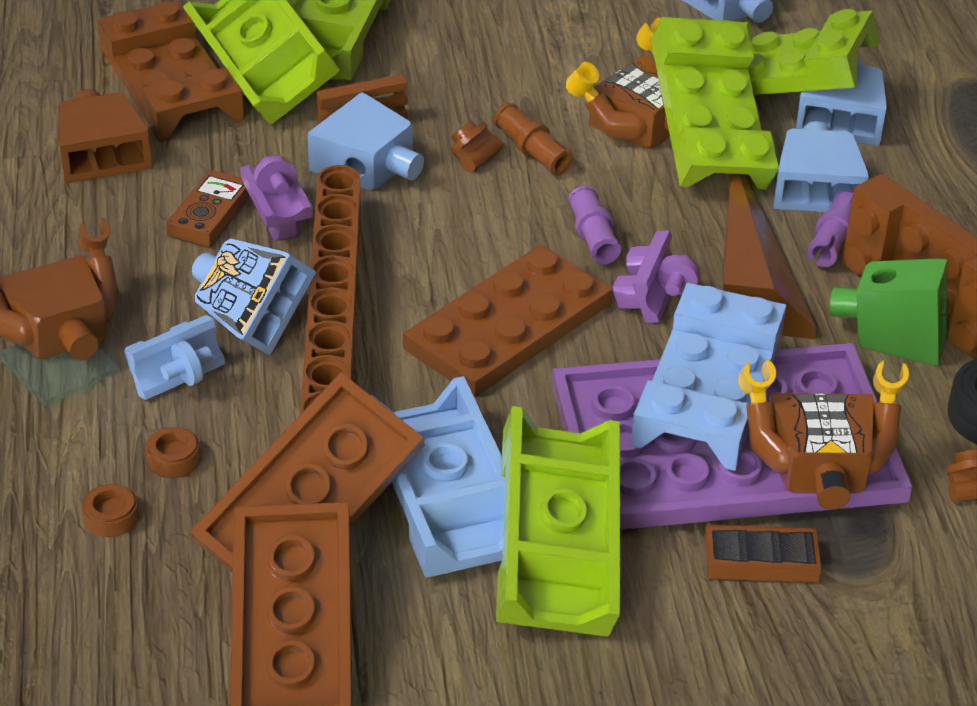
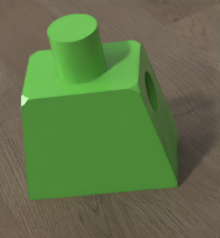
[830,259,948,366]

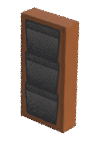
[704,525,821,583]

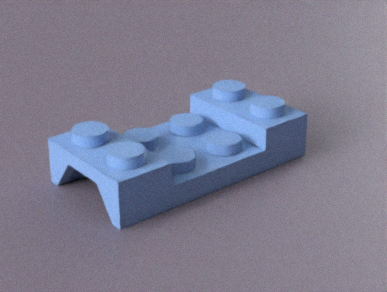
[631,282,786,471]
[371,376,505,578]

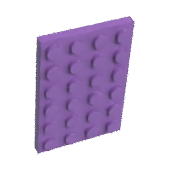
[552,343,912,530]

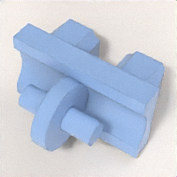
[125,315,225,400]

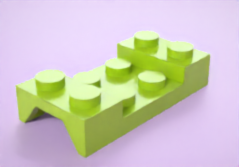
[183,0,341,126]
[287,0,391,80]
[722,9,880,95]
[651,17,779,190]
[496,406,620,637]

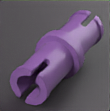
[568,186,621,264]
[807,191,853,267]

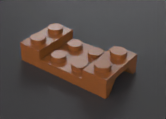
[97,0,244,142]
[841,173,977,359]

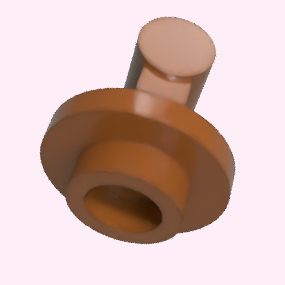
[450,120,502,172]
[945,449,977,503]

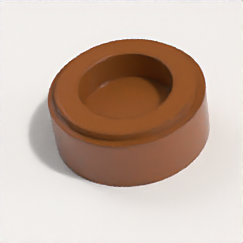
[145,427,201,478]
[82,484,139,537]

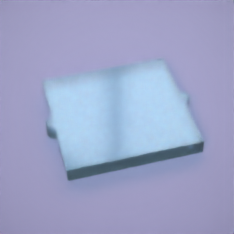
[0,344,119,408]

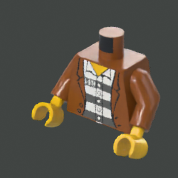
[566,17,670,148]
[738,360,909,510]

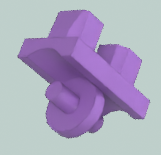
[240,155,312,241]
[613,230,700,323]

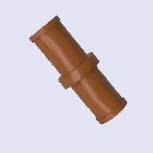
[493,102,573,175]

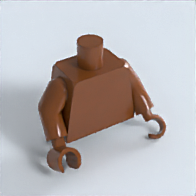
[0,218,119,361]

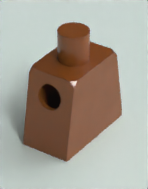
[59,89,152,183]

